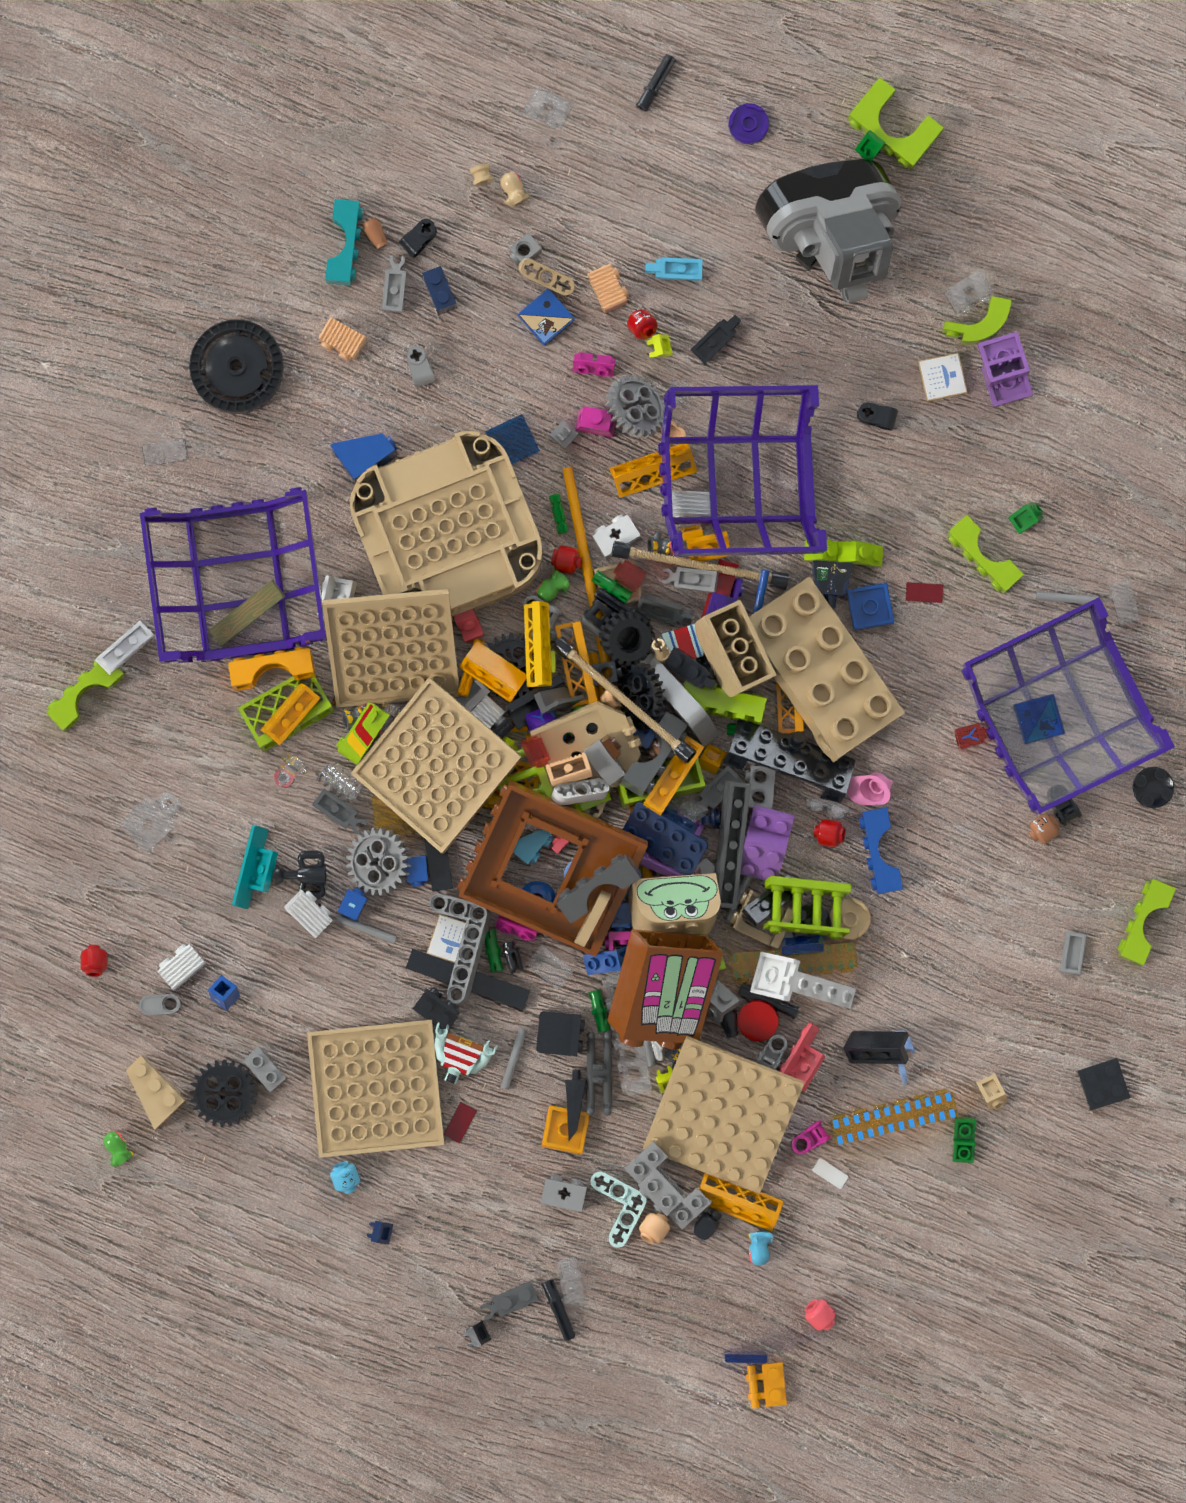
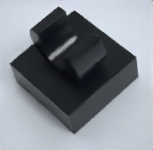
[463,1321,491,1348]

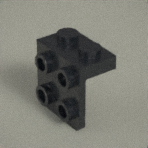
[536,1011,585,1057]

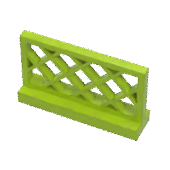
[238,676,335,752]

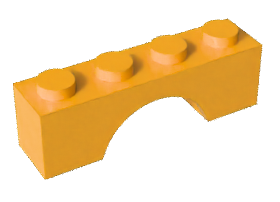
[228,647,316,691]

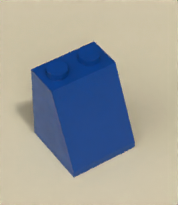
[330,433,398,483]

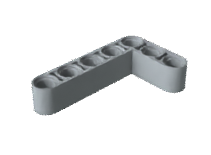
[632,653,720,748]
[429,894,491,1005]

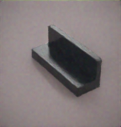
[505,674,564,730]
[844,1031,909,1064]

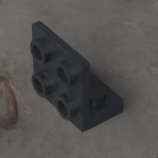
[412,988,461,1029]

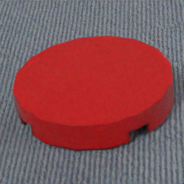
[737,1000,779,1041]

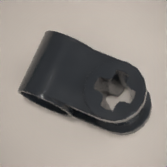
[399,219,437,258]
[857,402,898,431]
[1047,786,1082,827]

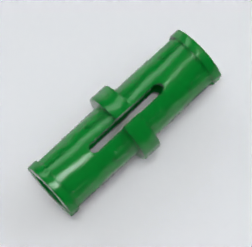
[591,570,633,604]
[485,929,504,973]
[588,989,611,1033]

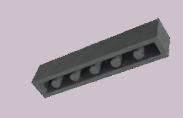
[714,780,751,909]

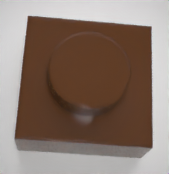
[601,734,622,759]

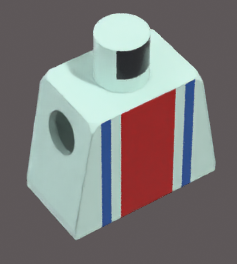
[661,624,704,660]

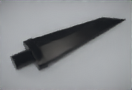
[565,1069,586,1141]

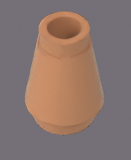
[362,217,388,249]

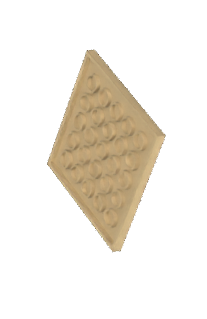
[322,589,460,708]
[351,677,523,854]
[307,1020,444,1158]
[642,1036,805,1194]

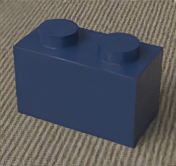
[422,266,457,316]

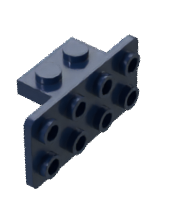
[622,801,708,875]

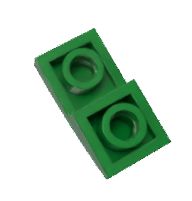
[952,1117,976,1163]

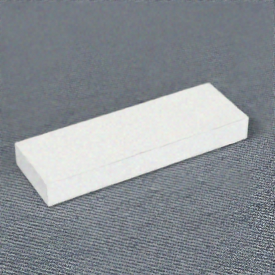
[95,621,154,675]

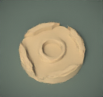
[830,898,871,940]

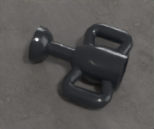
[275,851,326,899]

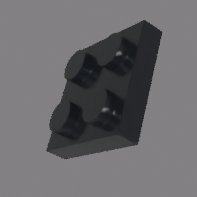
[1077,1058,1130,1111]

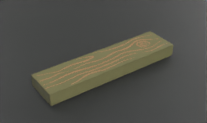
[209,580,286,646]

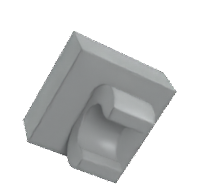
[550,420,579,450]

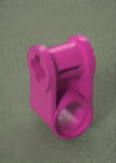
[791,1120,832,1154]

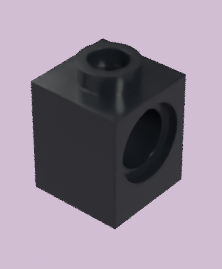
[591,661,624,687]

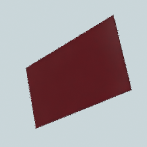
[905,582,943,603]
[443,1102,477,1143]

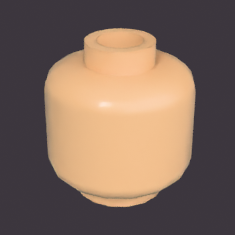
[639,1212,670,1245]

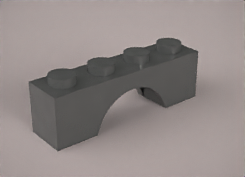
[621,712,688,797]
[557,853,641,923]

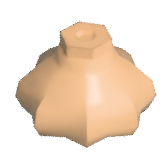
[600,684,621,709]

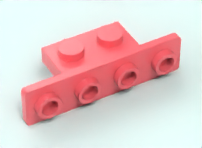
[779,1022,826,1092]

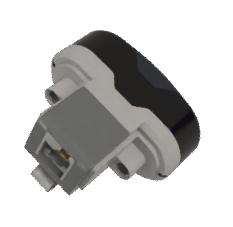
[755,159,902,303]

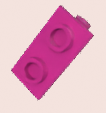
[572,352,615,377]
[495,915,538,941]

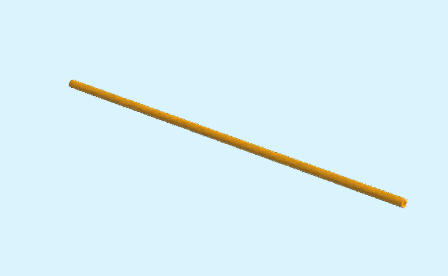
[562,467,654,879]

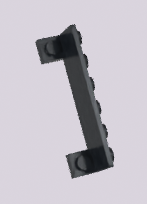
[723,719,855,805]

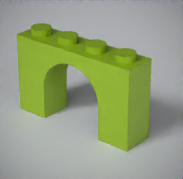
[848,77,944,170]

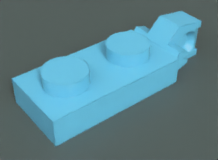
[645,257,703,281]

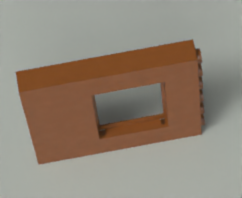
[457,780,648,957]

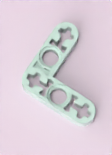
[591,1172,647,1248]

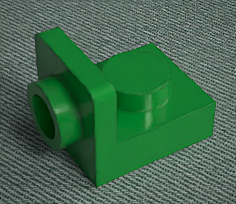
[855,130,886,163]
[1008,501,1044,534]

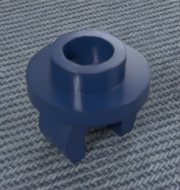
[701,808,721,829]

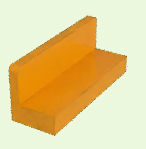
[459,641,527,702]
[260,683,320,745]

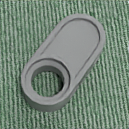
[139,994,181,1015]

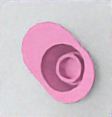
[847,772,893,805]

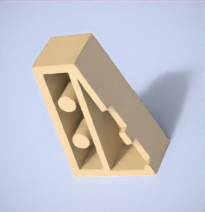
[126,1056,187,1130]

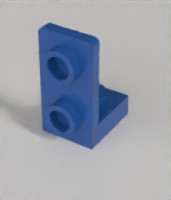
[583,945,627,975]

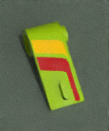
[336,701,390,765]

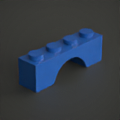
[859,807,903,895]

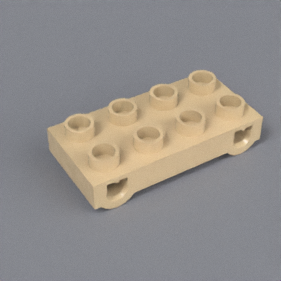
[749,576,905,763]

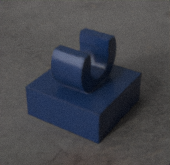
[367,1221,393,1245]

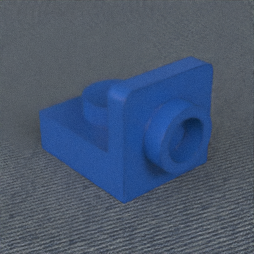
[610,903,631,932]

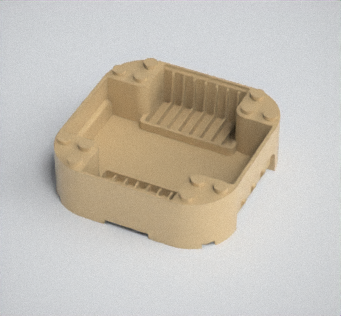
[350,431,543,619]

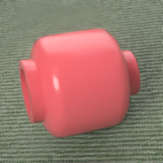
[805,1299,836,1331]

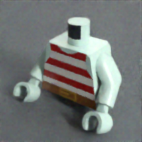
[434,1022,498,1084]

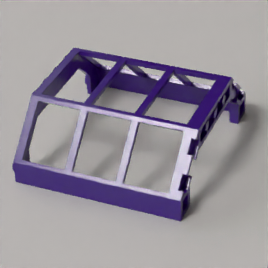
[658,385,827,557]
[140,487,327,664]

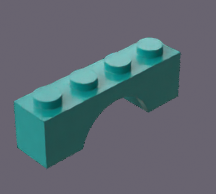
[325,199,364,286]

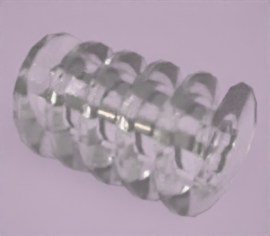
[317,762,364,805]

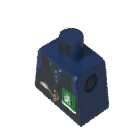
[812,560,853,609]

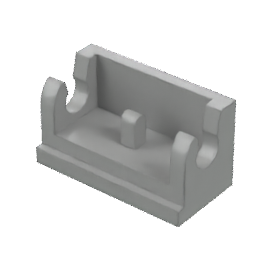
[454,678,491,712]

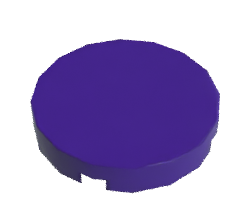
[728,103,769,145]

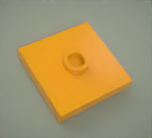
[541,1105,590,1155]

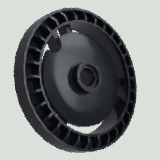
[189,319,284,414]

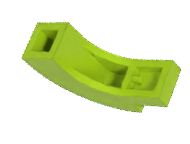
[942,296,1012,345]

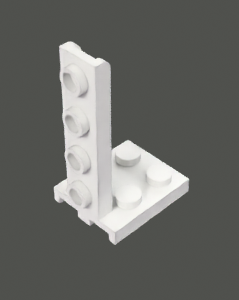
[750,952,856,1009]

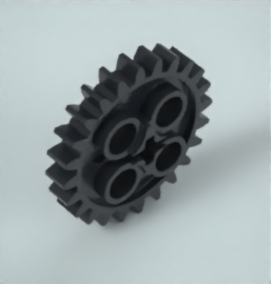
[487,633,537,701]
[618,663,666,731]
[189,1059,258,1128]

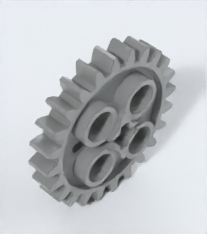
[605,374,665,439]
[346,828,411,895]

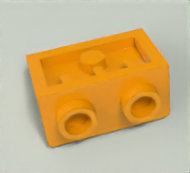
[686,531,730,562]

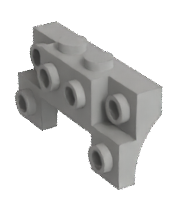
[624,1141,712,1230]

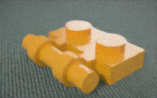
[746,1362,787,1408]

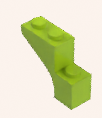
[804,539,883,567]

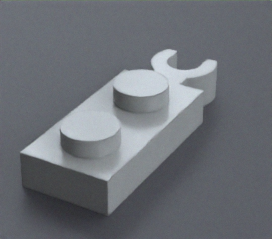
[382,255,407,313]
[661,567,719,593]

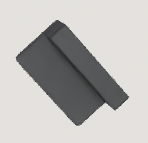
[534,686,584,714]

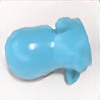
[748,1232,774,1266]

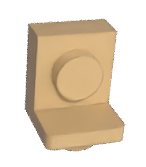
[976,1074,1008,1111]

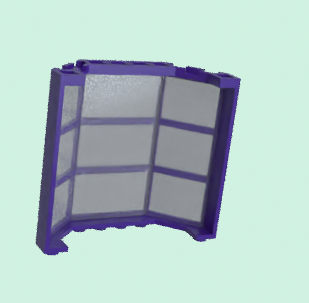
[961,597,1175,815]

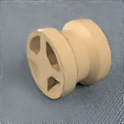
[470,164,494,187]

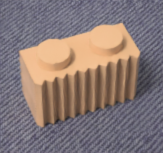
[587,264,629,314]
[318,317,367,362]
[546,753,592,789]

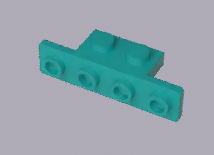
[232,825,279,909]

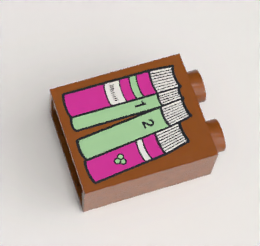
[607,929,723,1050]

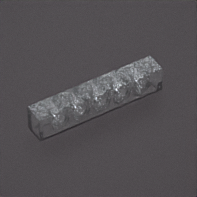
[602,970,652,1097]

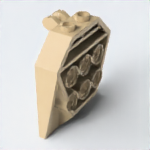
[530,701,642,805]

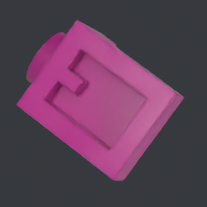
[605,932,631,950]

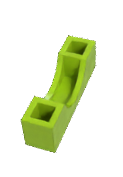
[947,515,1024,594]
[46,661,126,732]
[1117,879,1176,966]

